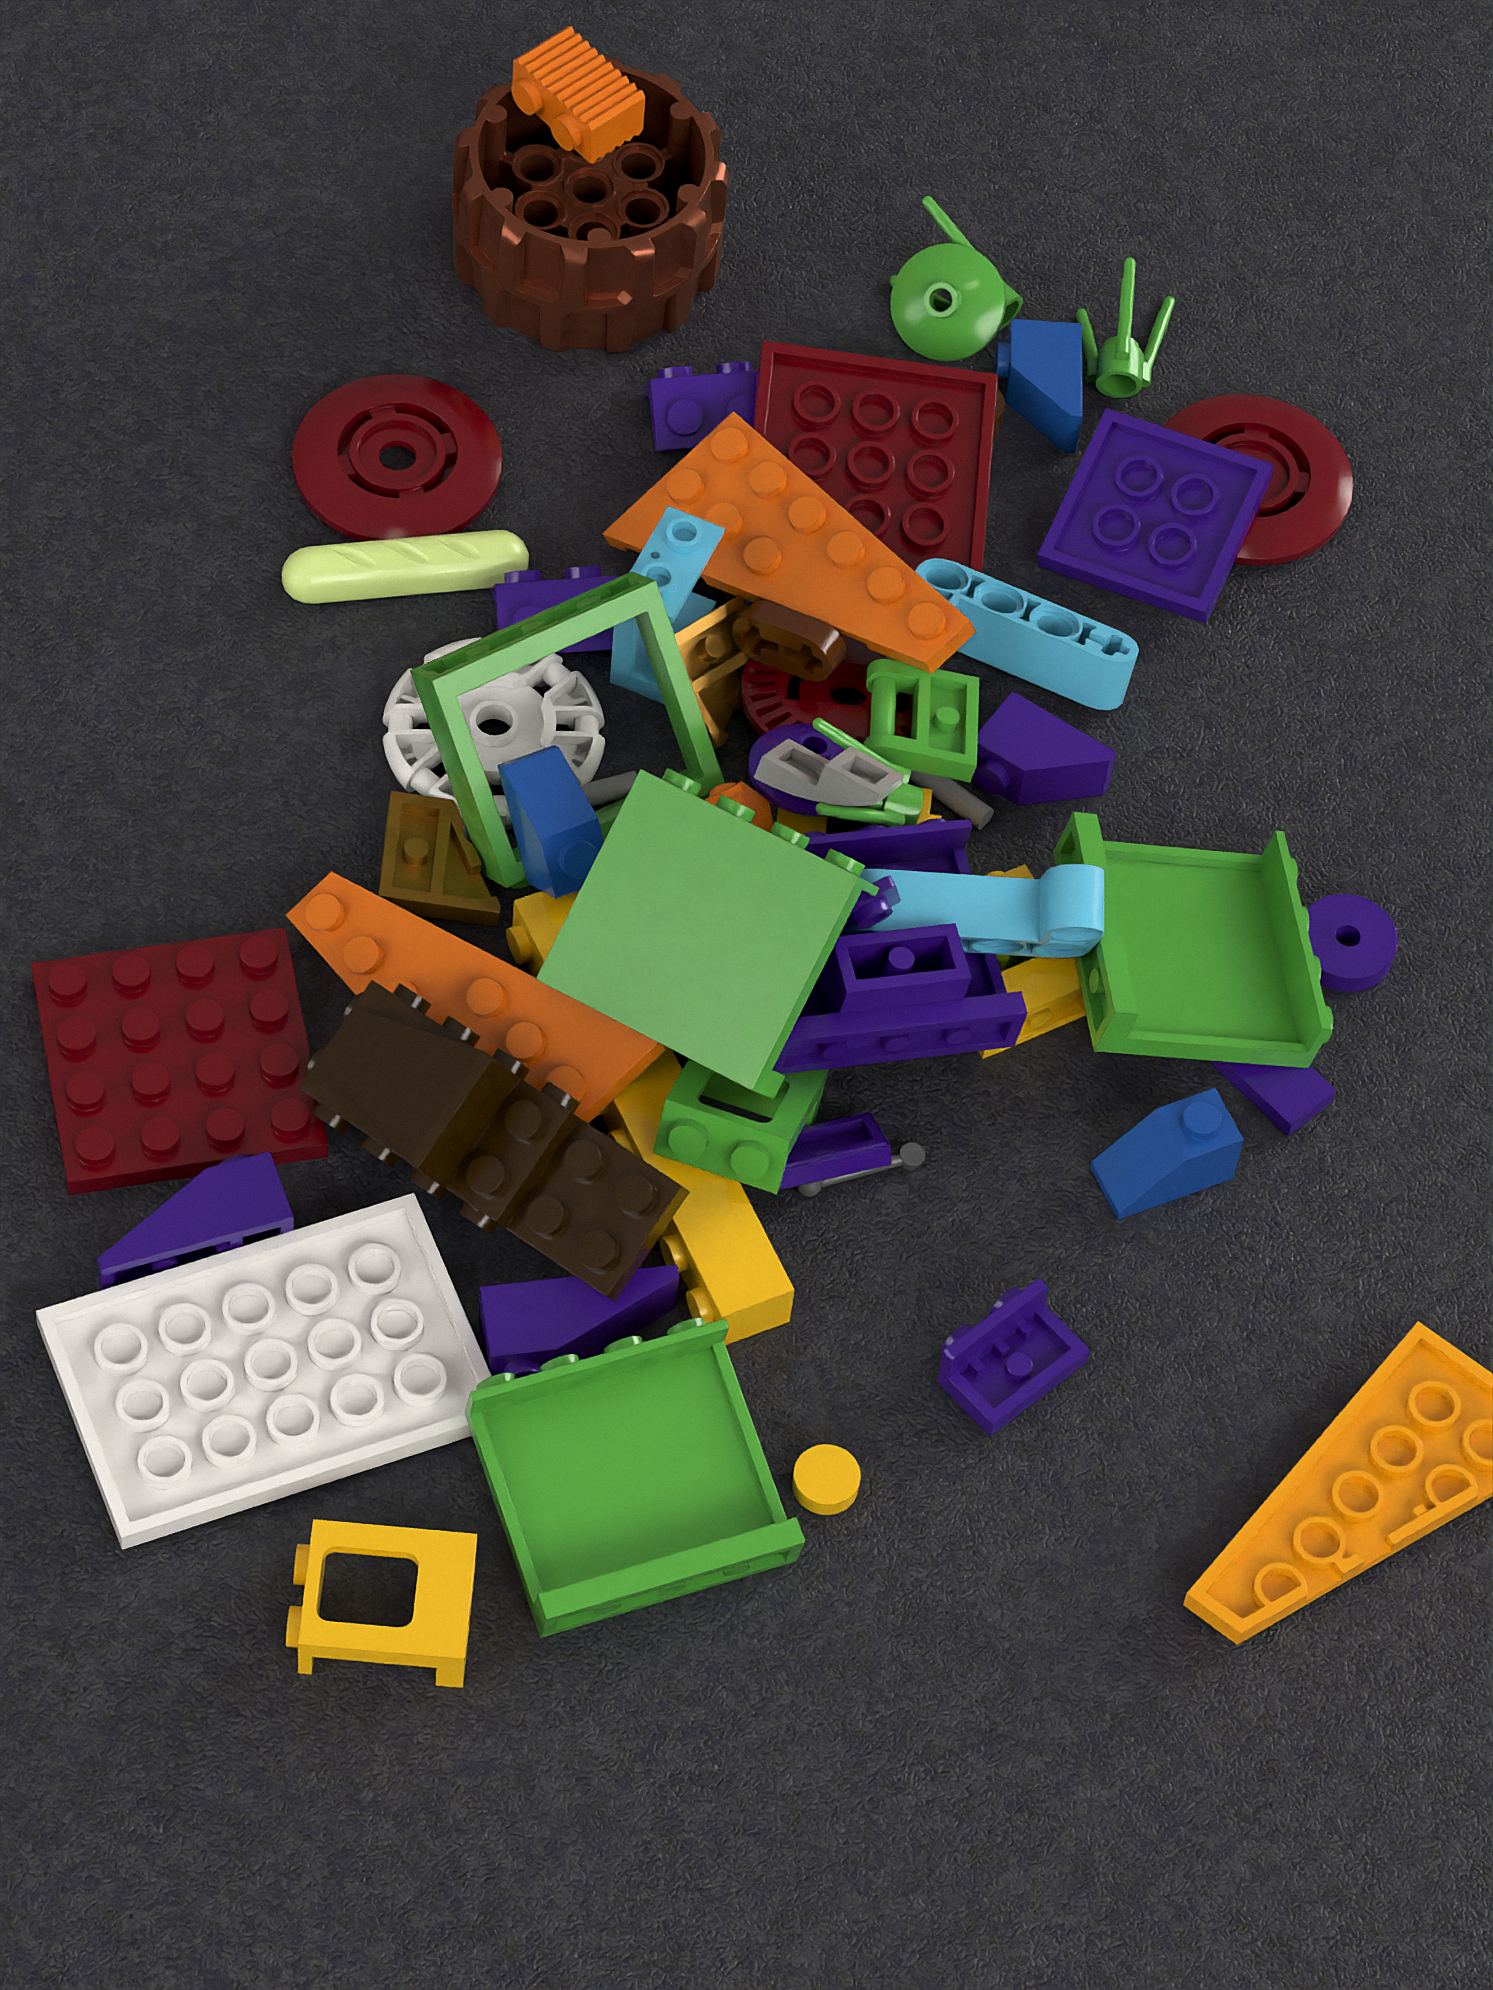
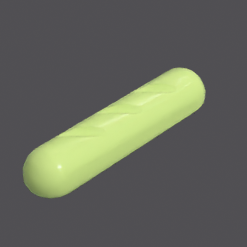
[281,530,529,604]

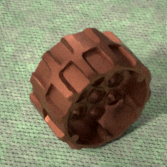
[452,56,729,354]

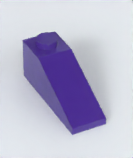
[97,1151,294,1291]
[478,1265,679,1379]

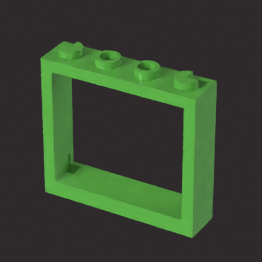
[410,571,725,889]

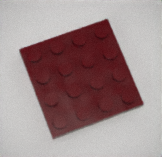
[752,340,998,573]
[31,927,328,1195]

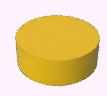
[792,1444,861,1515]

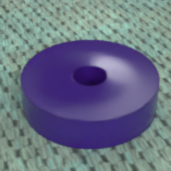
[1307,894,1398,992]

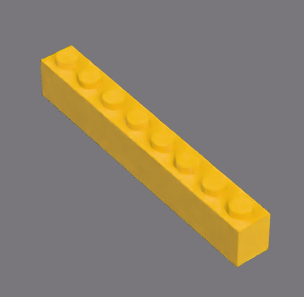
[506,890,794,1345]

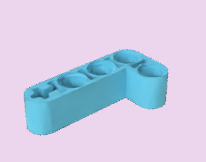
[886,558,1139,710]
[843,864,1104,958]

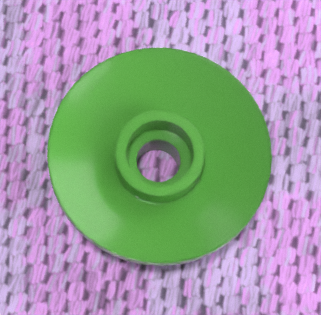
[891,243,1006,362]

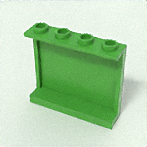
[536,768,880,1099]
[1053,812,1333,1068]
[465,1318,805,1638]

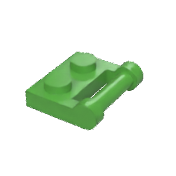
[863,658,979,783]

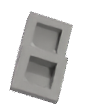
[754,738,905,806]

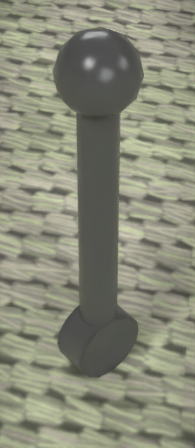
[797,1142,925,1197]

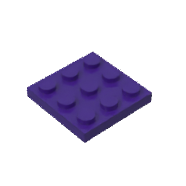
[1037,408,1273,624]

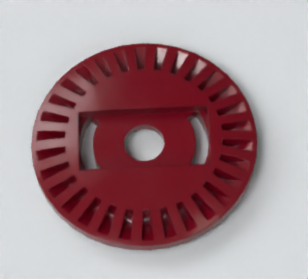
[292,374,503,542]
[1162,394,1353,566]
[741,633,947,744]

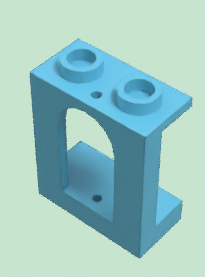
[610,506,725,705]

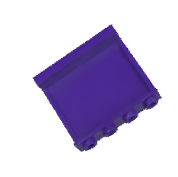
[773,818,1028,1074]

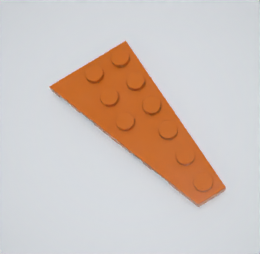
[602,411,976,674]
[286,871,667,1124]

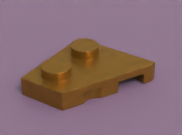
[646,595,749,749]
[378,791,501,927]

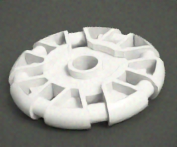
[382,637,605,825]

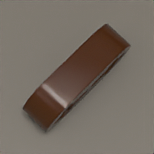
[731,600,847,682]

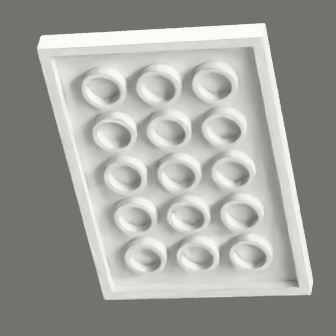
[36,1193,491,1550]

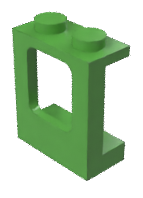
[653,1058,829,1194]

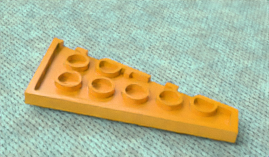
[1183,1321,1493,1645]

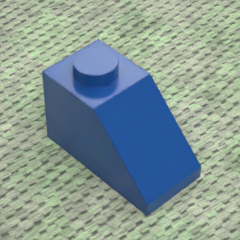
[995,319,1083,453]
[497,745,604,899]
[1090,1088,1244,1220]

